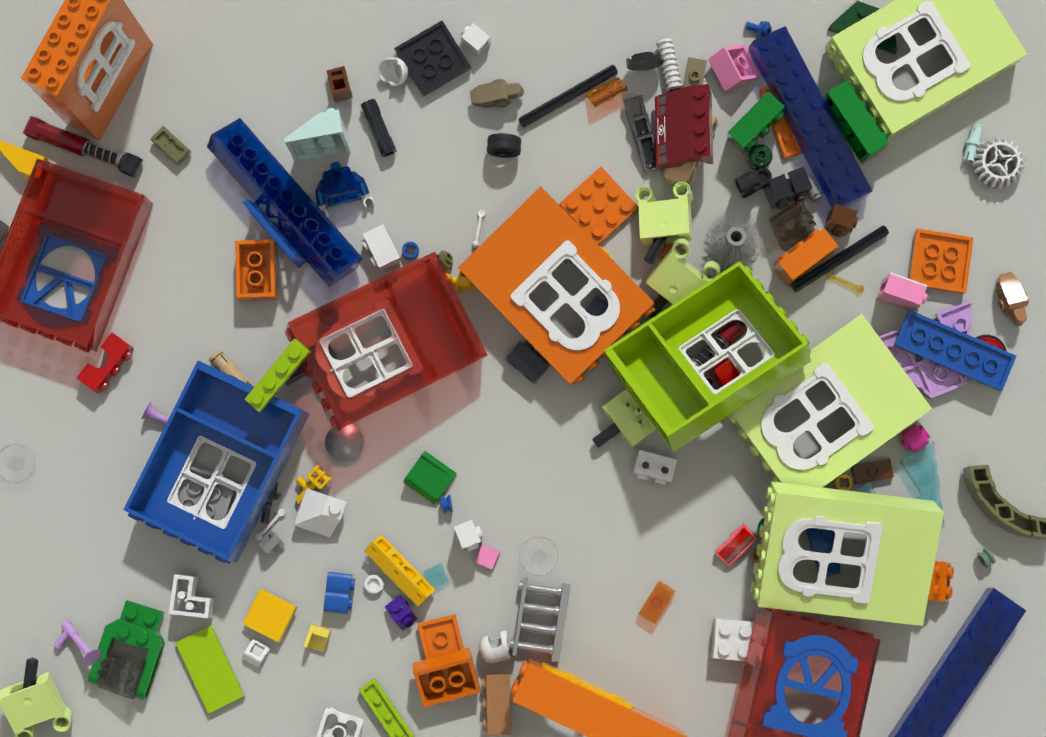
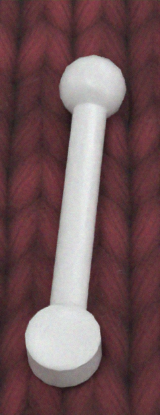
[472,210,485,248]
[255,509,286,541]

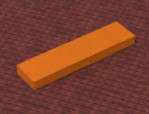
[759,84,801,160]

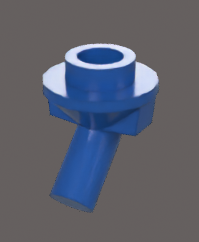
[744,21,772,40]

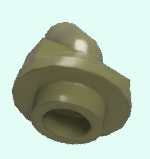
[427,250,453,273]

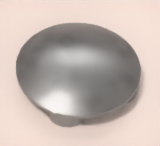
[325,423,364,461]

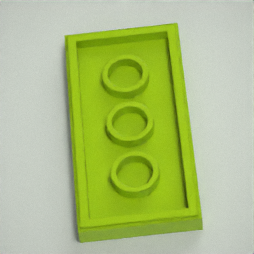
[176,625,245,714]

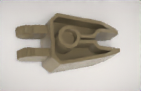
[470,79,524,108]

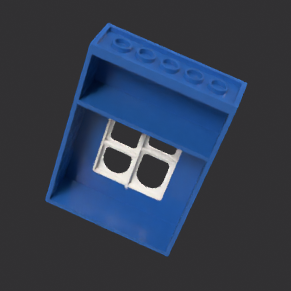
[123,361,310,564]

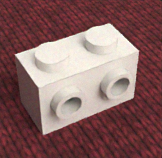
[362,224,401,271]
[633,450,677,486]
[454,520,484,552]

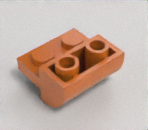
[928,561,954,602]

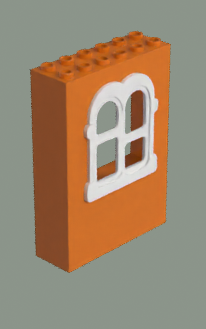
[21,0,153,141]
[458,186,656,385]

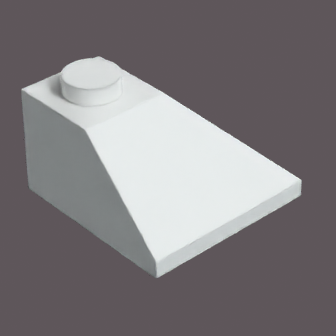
[293,488,347,537]

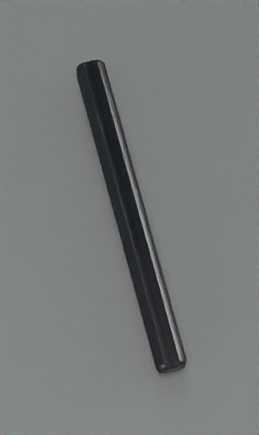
[519,65,618,127]
[791,225,889,292]

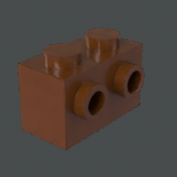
[824,204,859,237]

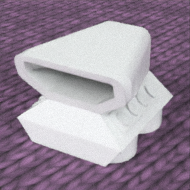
[316,707,364,737]

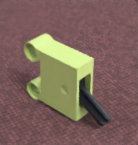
[635,182,693,264]
[0,657,72,737]

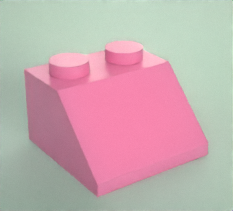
[708,44,761,92]

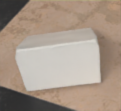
[242,638,270,668]

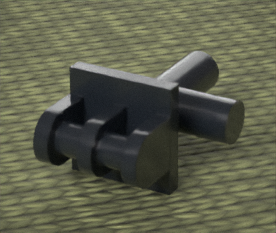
[260,482,281,523]

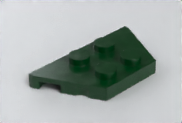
[828,0,897,55]

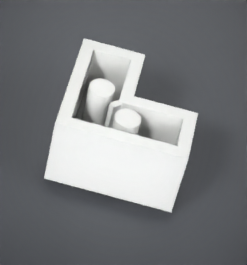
[169,574,215,618]

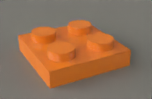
[418,614,464,659]

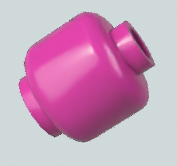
[900,424,930,453]

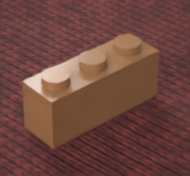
[482,673,511,735]

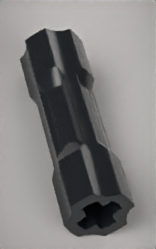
[361,99,397,157]

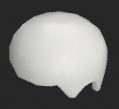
[378,57,408,86]

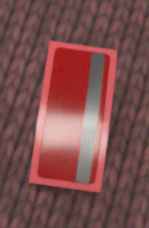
[715,523,757,566]

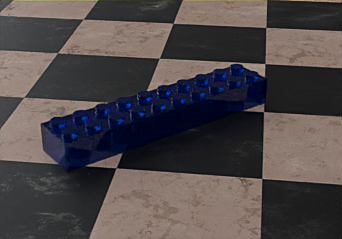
[748,26,872,208]
[207,118,363,287]
[888,588,1027,737]

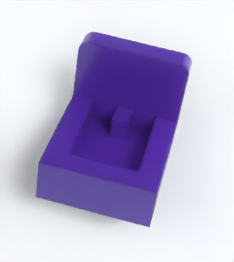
[385,595,418,630]

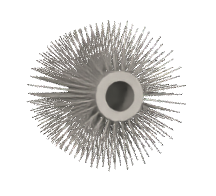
[703,210,765,270]

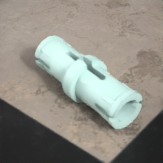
[962,124,984,164]

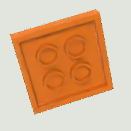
[559,167,639,245]
[909,229,973,294]

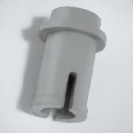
[808,176,823,202]

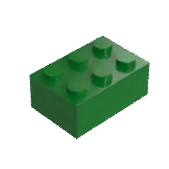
[727,91,785,153]

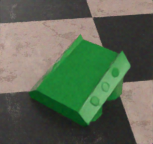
[403,451,457,505]

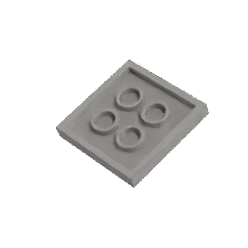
[178,465,239,520]

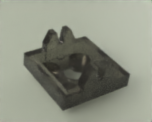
[769,200,817,252]
[97,649,147,699]

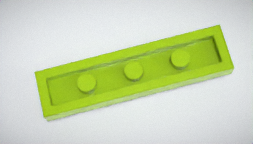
[245,338,311,412]
[358,678,415,737]

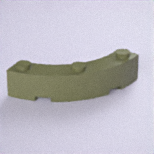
[963,465,1046,539]

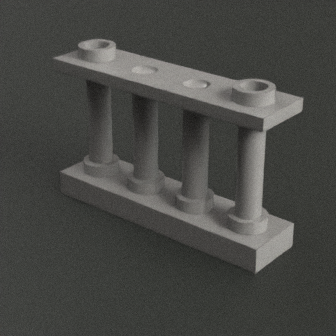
[509,577,571,663]

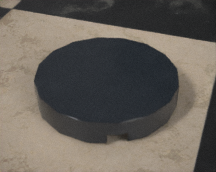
[626,52,664,71]

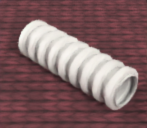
[656,38,683,92]

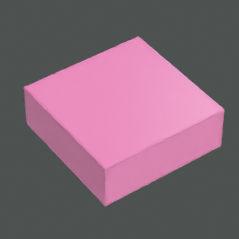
[474,544,500,569]

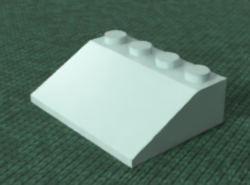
[284,108,350,162]

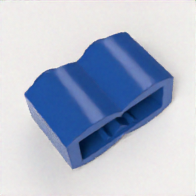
[323,572,355,614]

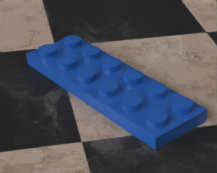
[893,310,1016,392]

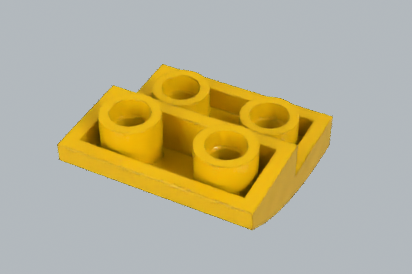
[242,588,297,643]

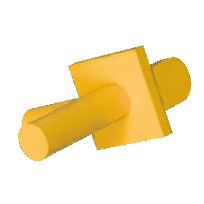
[433,271,475,294]
[295,465,332,504]

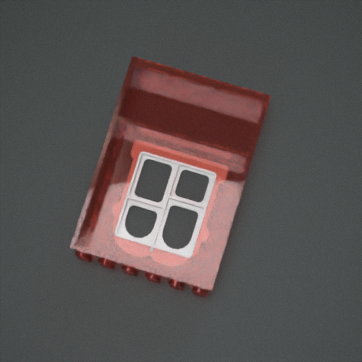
[285,252,488,432]

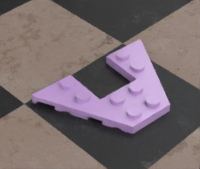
[879,300,972,399]

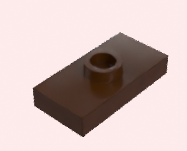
[851,458,894,484]

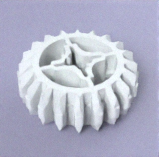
[972,137,1025,188]

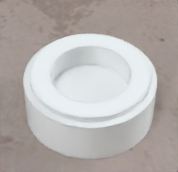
[364,575,384,594]

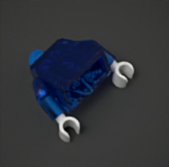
[315,162,375,219]

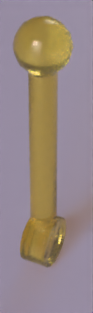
[826,272,864,292]

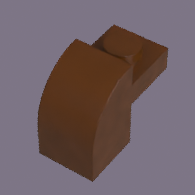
[326,66,353,103]

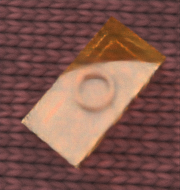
[586,77,628,108]
[638,581,675,624]

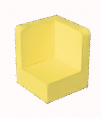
[303,624,332,652]

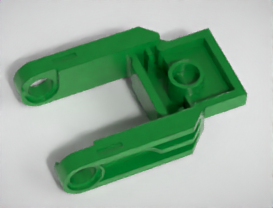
[88,600,165,700]

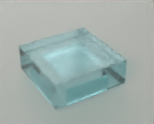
[423,563,449,588]

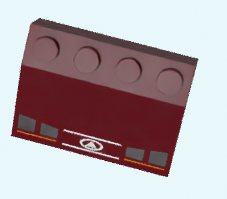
[655,84,713,169]

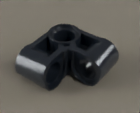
[734,168,772,199]

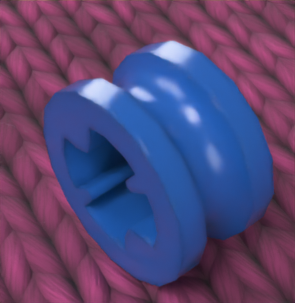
[402,242,419,260]
[441,495,453,513]

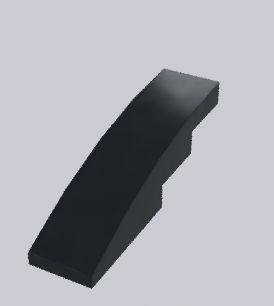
[623,95,663,174]

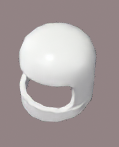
[479,630,511,664]

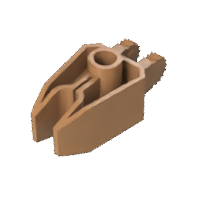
[996,272,1029,327]

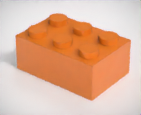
[773,228,838,287]
[235,239,278,301]
[413,647,481,708]

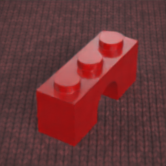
[76,332,134,394]

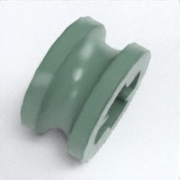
[977,548,996,568]

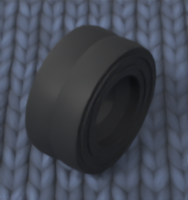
[487,133,521,158]

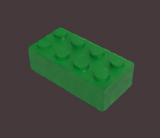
[821,80,889,164]

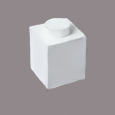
[461,23,491,56]

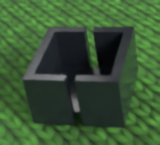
[763,167,813,210]

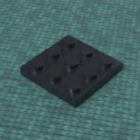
[394,21,471,97]

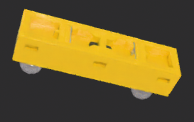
[364,535,435,606]

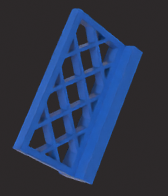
[242,199,313,268]

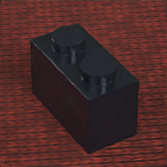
[505,341,550,385]

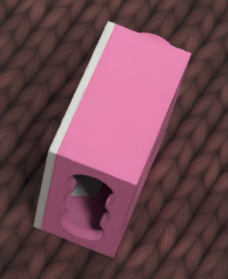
[876,272,928,311]

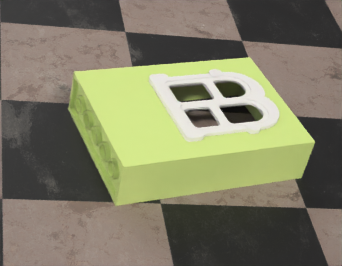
[825,0,1027,140]
[726,314,932,487]
[750,481,944,626]

